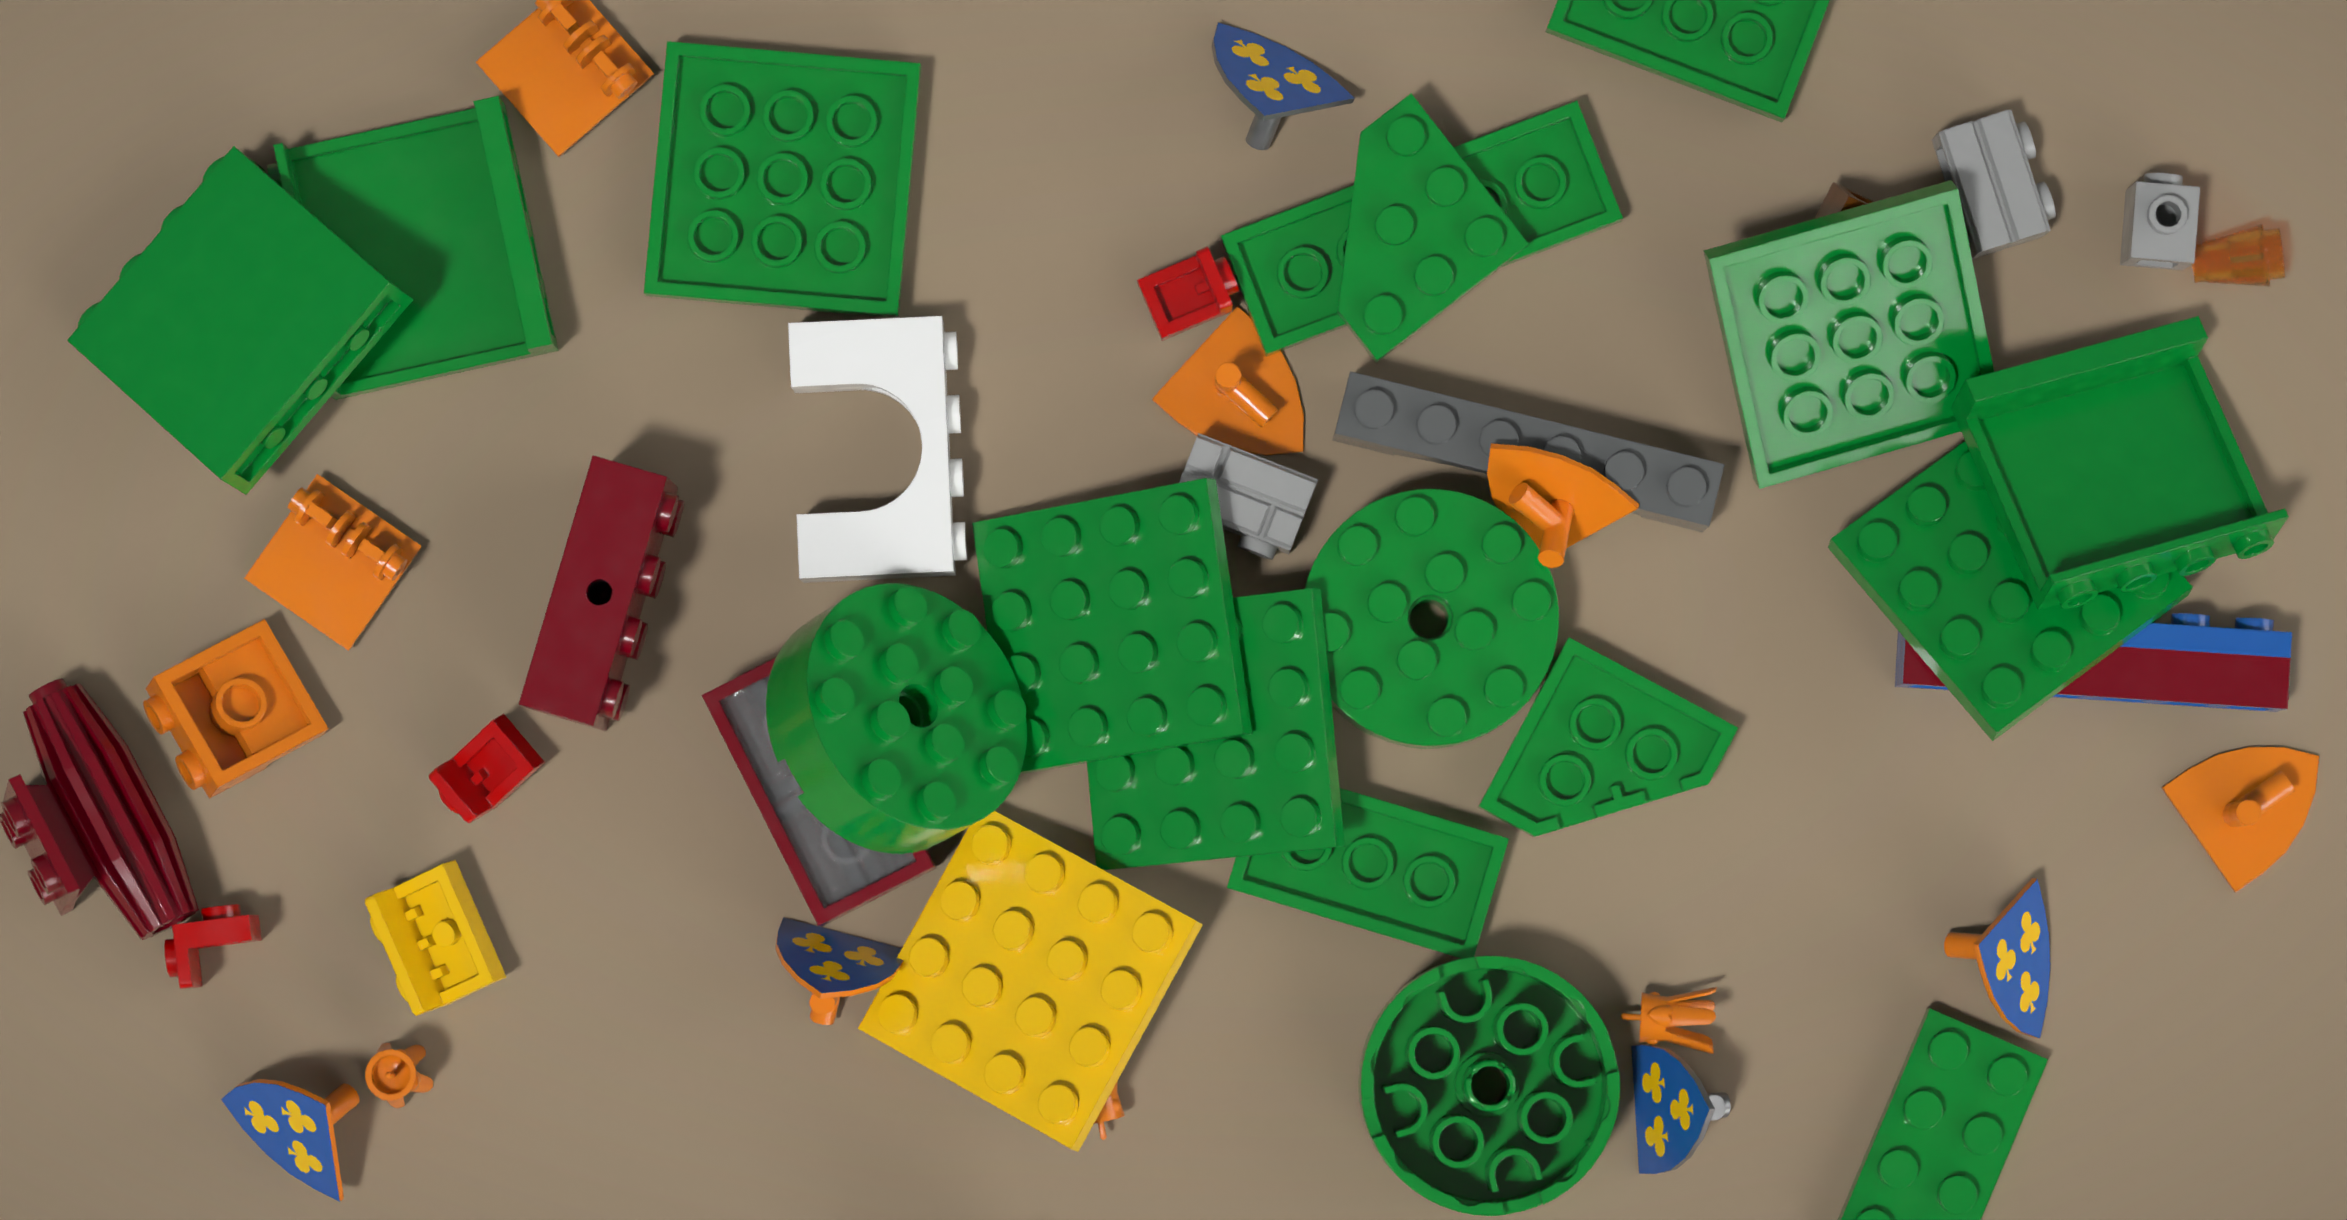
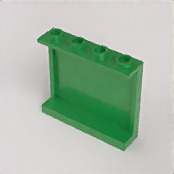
[267,96,559,400]
[67,146,413,495]
[1951,316,2289,610]

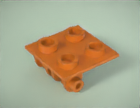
[476,0,655,157]
[244,474,422,651]

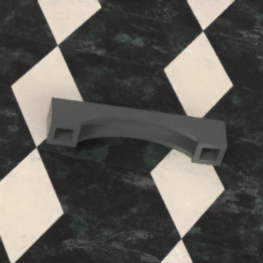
[1332,371,1725,532]

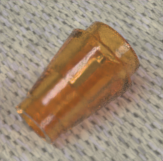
[2192,224,2285,287]

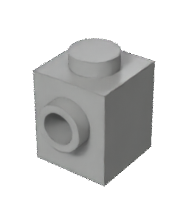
[2120,173,2200,271]

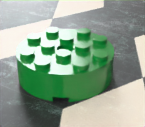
[1304,489,1559,749]
[766,583,1027,854]
[1358,956,1620,1216]

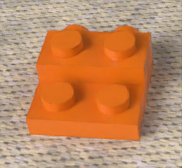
[143,619,329,799]

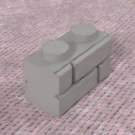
[1932,110,2056,259]
[1179,433,1318,560]

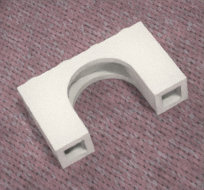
[788,316,967,583]

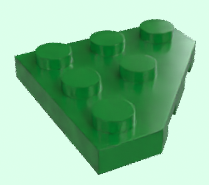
[1337,93,1529,363]
[1478,637,1738,837]

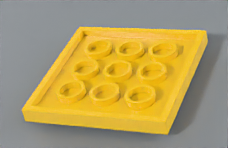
[858,811,1203,1152]

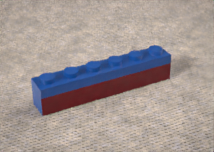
[1895,613,2292,712]

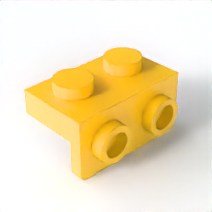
[365,860,506,1016]

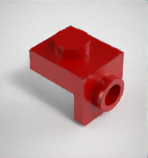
[1137,246,1239,341]
[428,714,545,823]
[164,904,262,989]

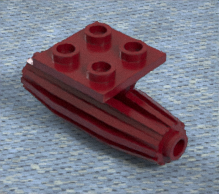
[0,678,199,940]

